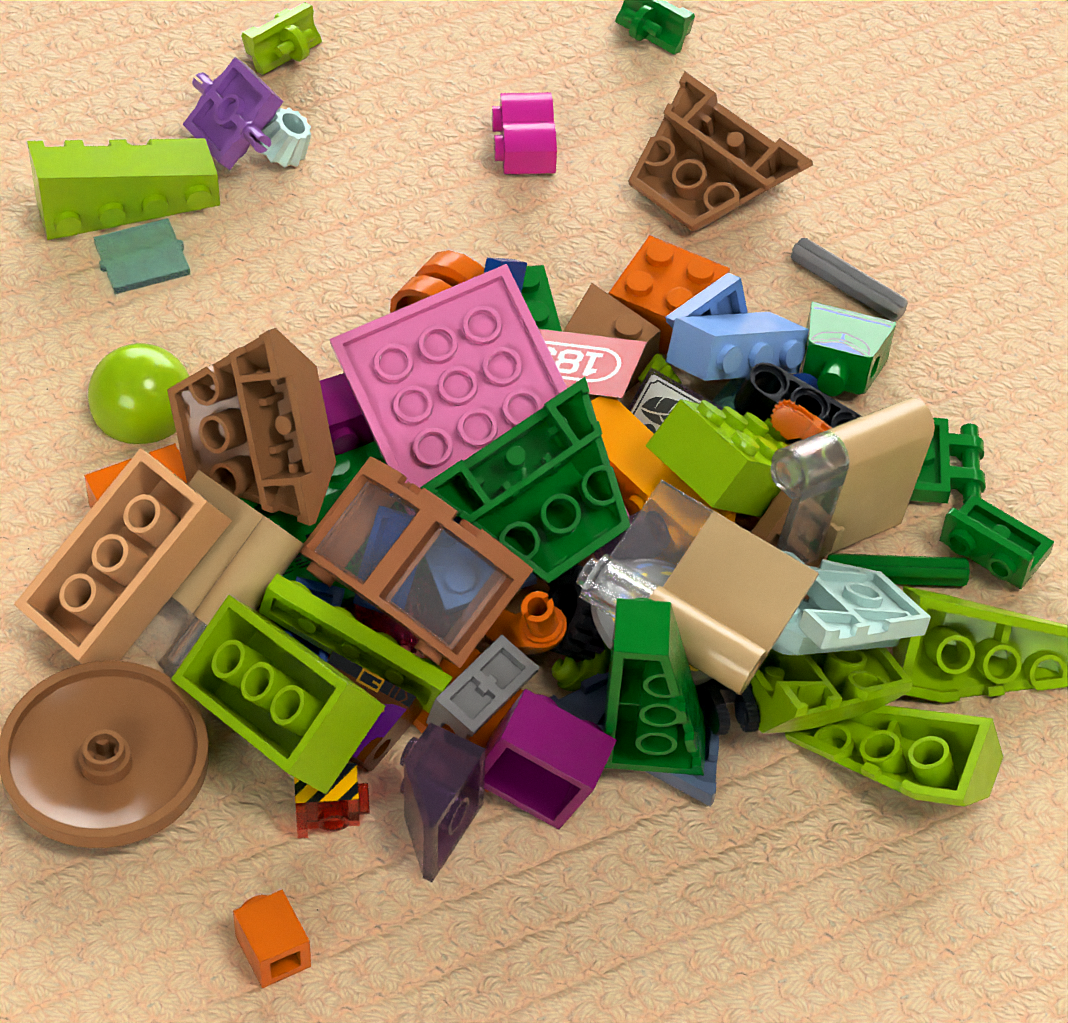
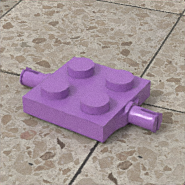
[183,57,284,170]

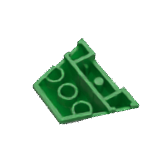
[420,377,631,584]

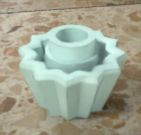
[260,107,311,168]

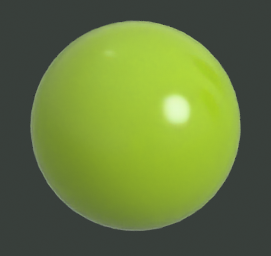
[88,343,189,444]

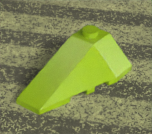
[892,586,1068,703]

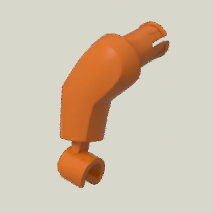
[463,591,567,655]

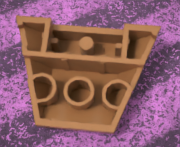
[628,71,813,232]
[167,328,336,526]

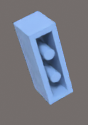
[666,312,809,381]

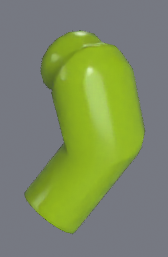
[552,641,611,691]

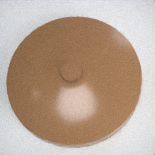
[0,661,209,848]

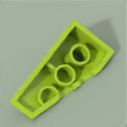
[785,705,1003,807]

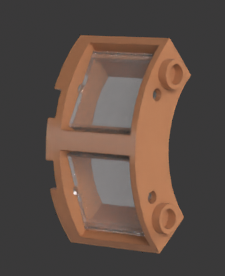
[299,456,534,668]

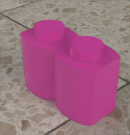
[492,92,557,174]

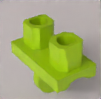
[241,2,322,75]

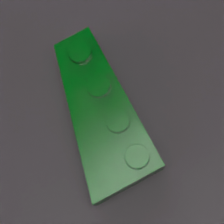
[603,597,706,776]

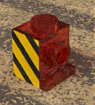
[294,763,370,839]

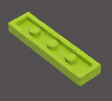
[259,573,453,713]

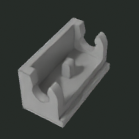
[426,635,540,747]

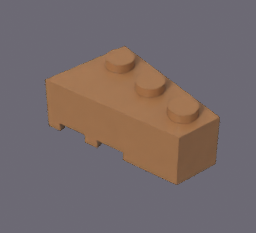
[563,283,661,401]

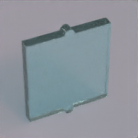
[93,218,191,294]

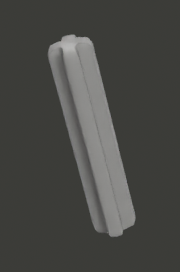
[791,238,908,322]

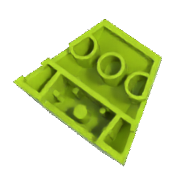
[751,647,913,733]

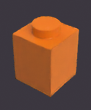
[233,889,311,988]

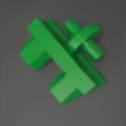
[615,0,695,55]

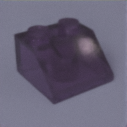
[400,722,486,882]

